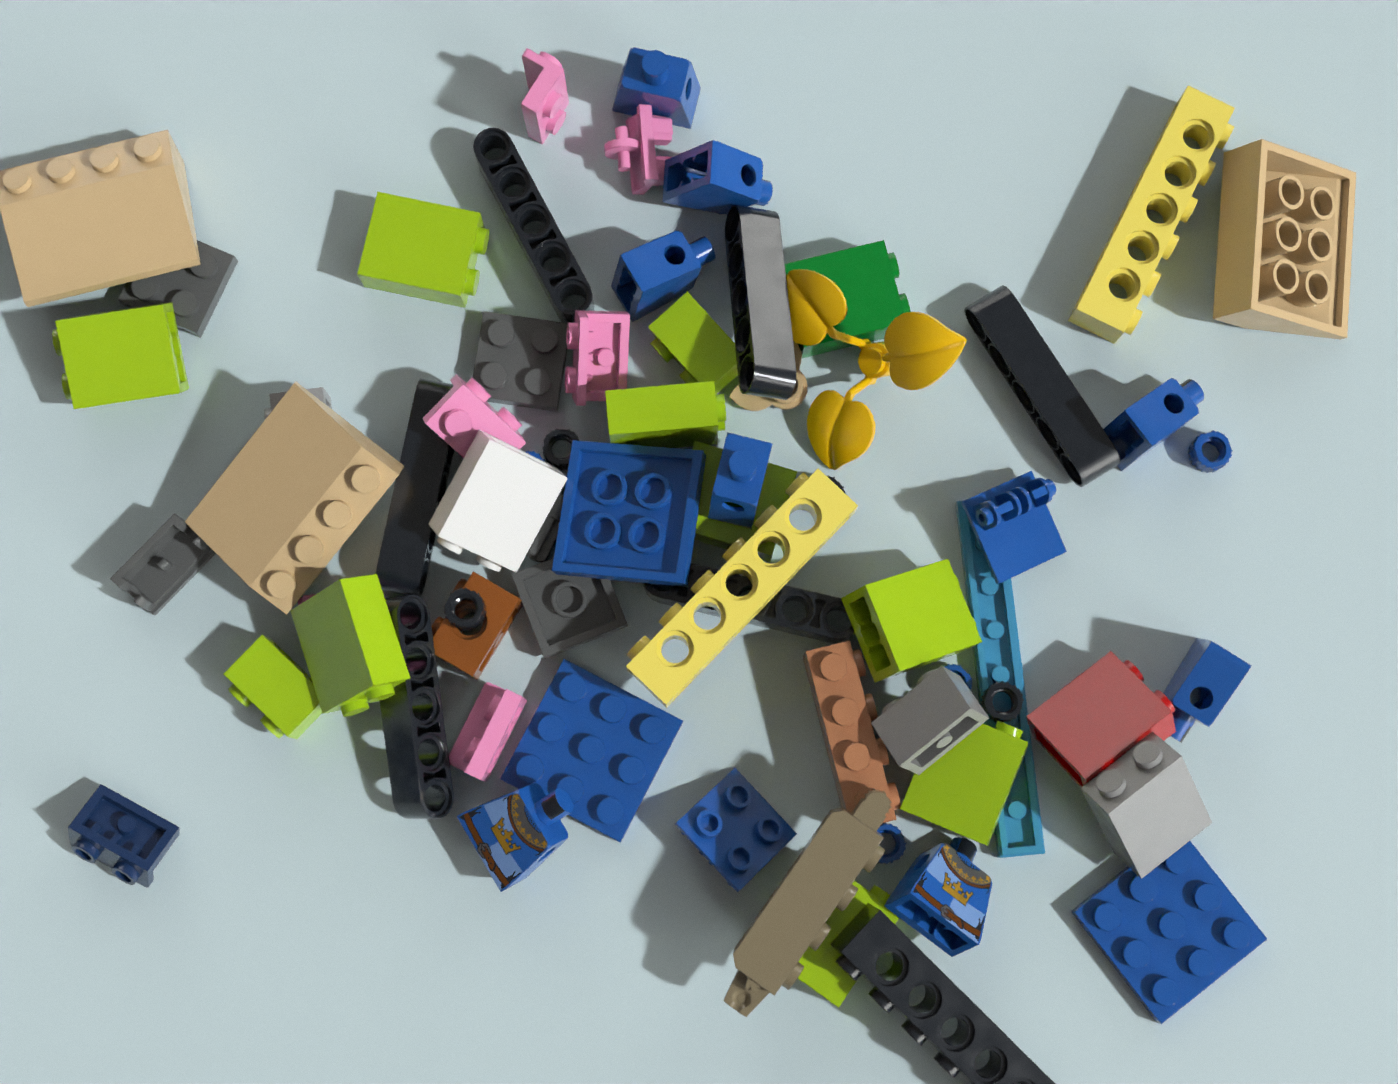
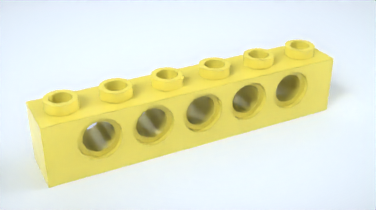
[1068,86,1235,344]
[626,468,858,708]

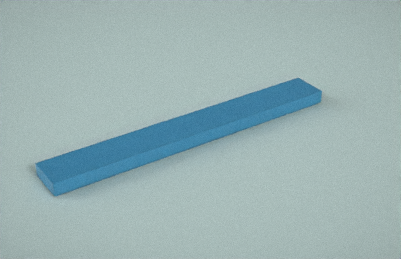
[955,500,1045,858]

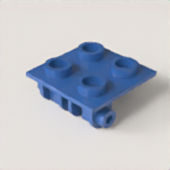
[961,471,1067,584]
[675,768,797,892]

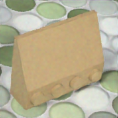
[0,130,201,307]
[1213,139,1356,340]
[185,382,404,615]

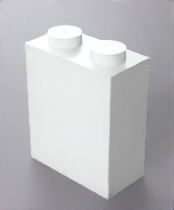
[429,429,567,573]

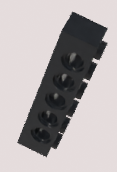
[830,903,1055,1084]

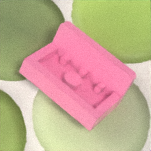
[521,48,569,145]
[565,310,630,406]
[423,374,526,458]

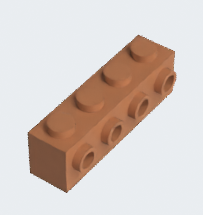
[803,640,901,823]

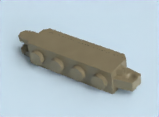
[723,788,892,1017]

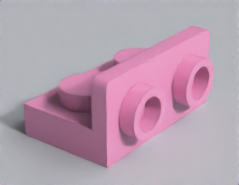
[449,682,527,782]

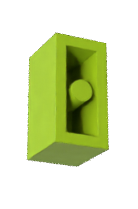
[648,291,738,394]
[223,635,322,739]

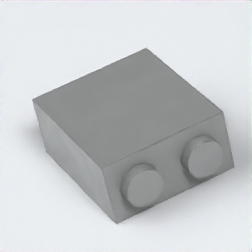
[1081,732,1212,879]

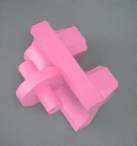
[604,104,673,195]

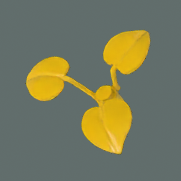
[786,269,967,470]

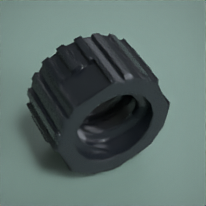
[542,428,579,470]
[444,588,487,631]
[981,681,1024,723]

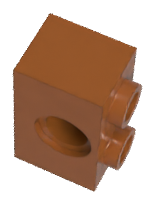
[432,571,523,681]

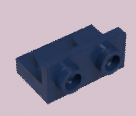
[68,784,180,888]

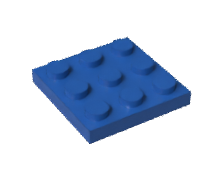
[552,440,706,587]
[500,659,683,842]
[1071,841,1267,1024]

